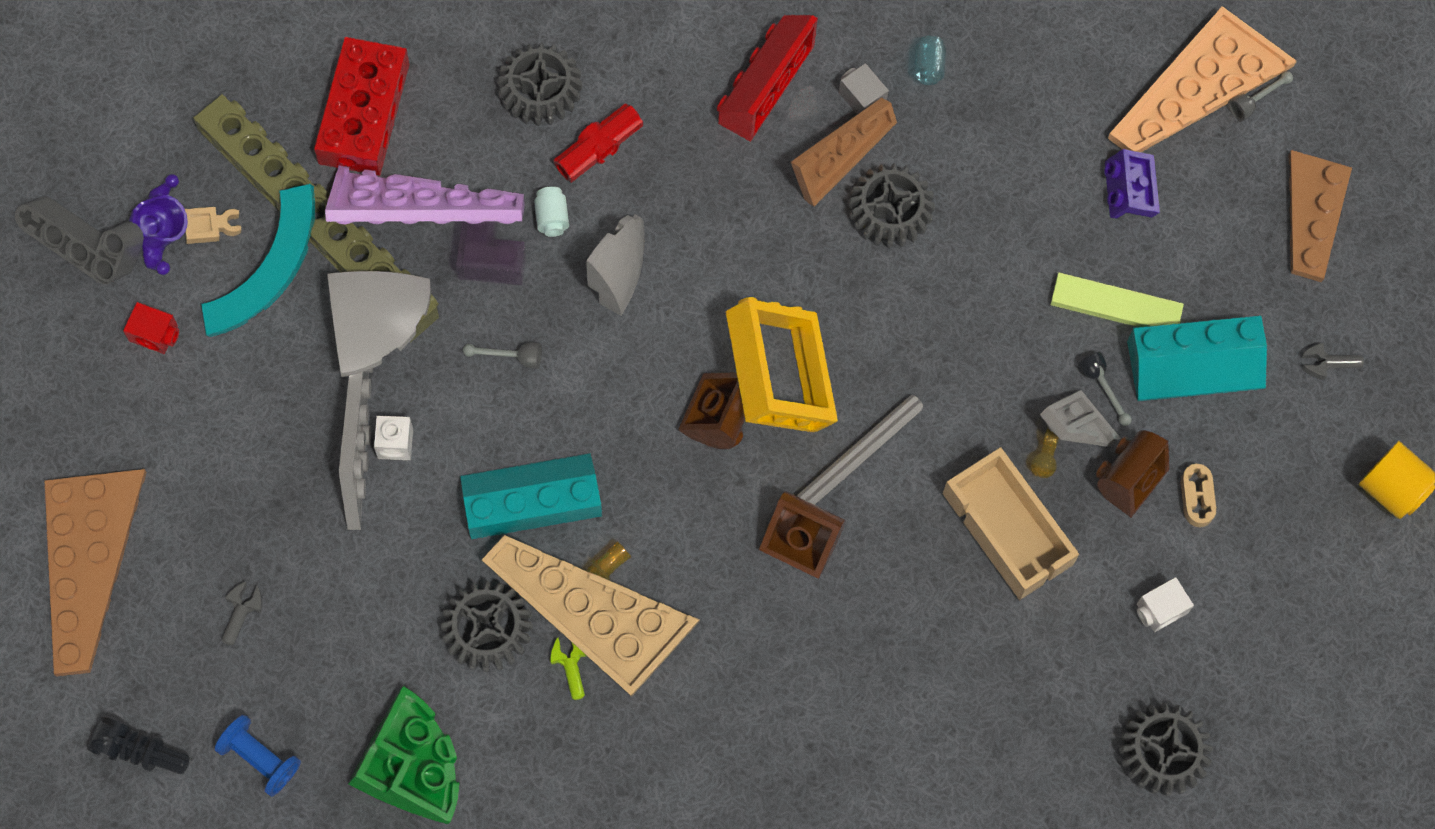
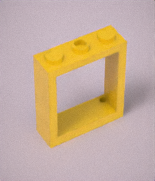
[726,297,838,432]

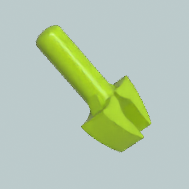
[551,638,586,700]

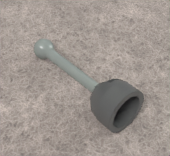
[1228,72,1293,122]
[463,342,542,369]

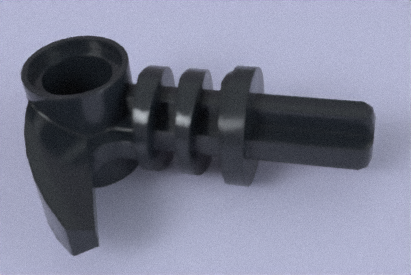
[87,717,190,774]

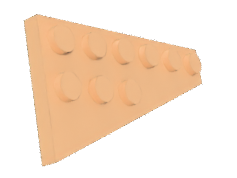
[1108,6,1296,152]

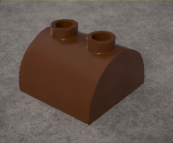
[678,372,745,449]
[1096,430,1169,518]
[759,491,846,579]

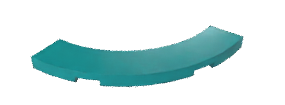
[201,184,315,337]

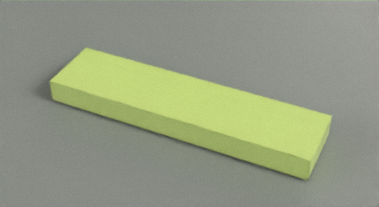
[1050,273,1184,327]

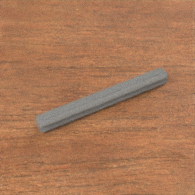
[797,395,923,505]

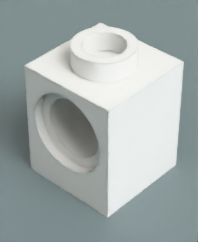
[374,416,413,460]
[1137,577,1194,632]

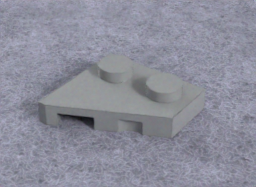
[1040,390,1121,447]

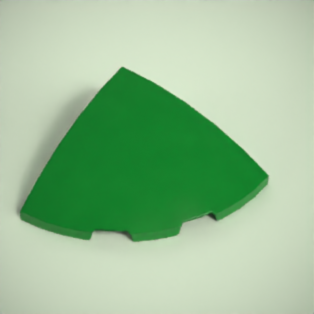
[348,686,459,824]

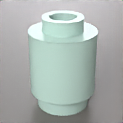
[534,187,569,237]

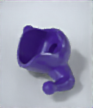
[129,174,188,275]

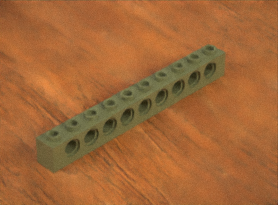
[193,94,439,343]

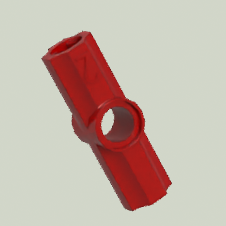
[554,103,643,183]

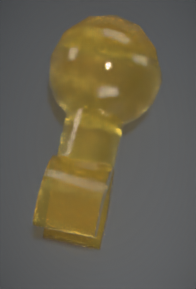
[1031,427,1059,478]

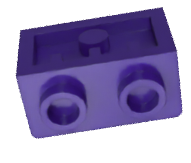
[1104,149,1160,219]

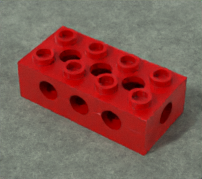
[314,37,410,176]

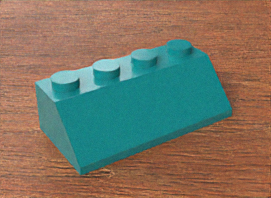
[1127,316,1267,401]
[460,453,602,539]

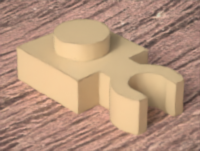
[185,207,241,244]

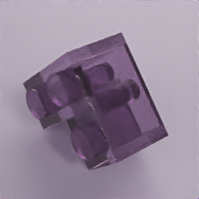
[456,221,526,285]

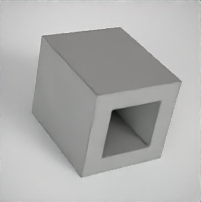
[839,63,889,115]

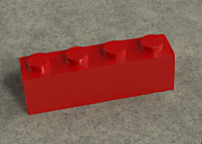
[717,15,818,142]

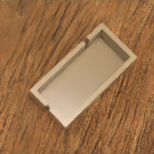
[943,447,1079,601]

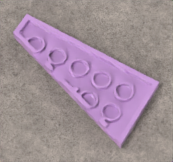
[325,165,525,224]

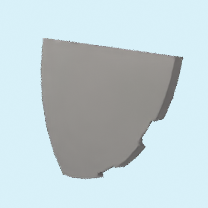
[586,214,645,316]
[327,271,431,377]

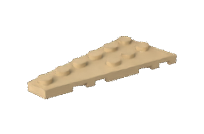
[482,535,700,696]

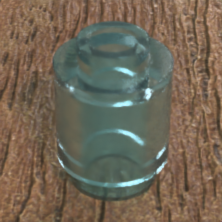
[913,36,946,85]

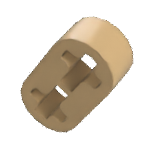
[1181,464,1216,527]

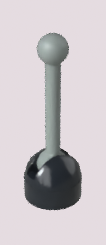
[1078,352,1132,426]

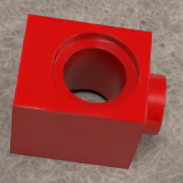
[123,302,179,354]

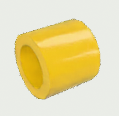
[1358,440,1435,519]

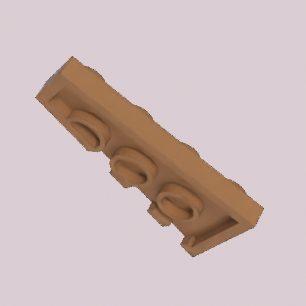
[791,98,897,207]
[1289,150,1352,282]

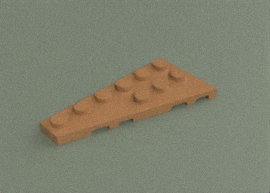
[45,469,147,677]

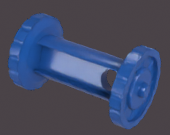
[215,715,301,797]

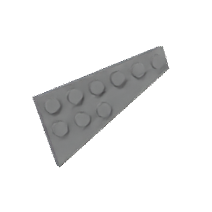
[339,368,374,530]

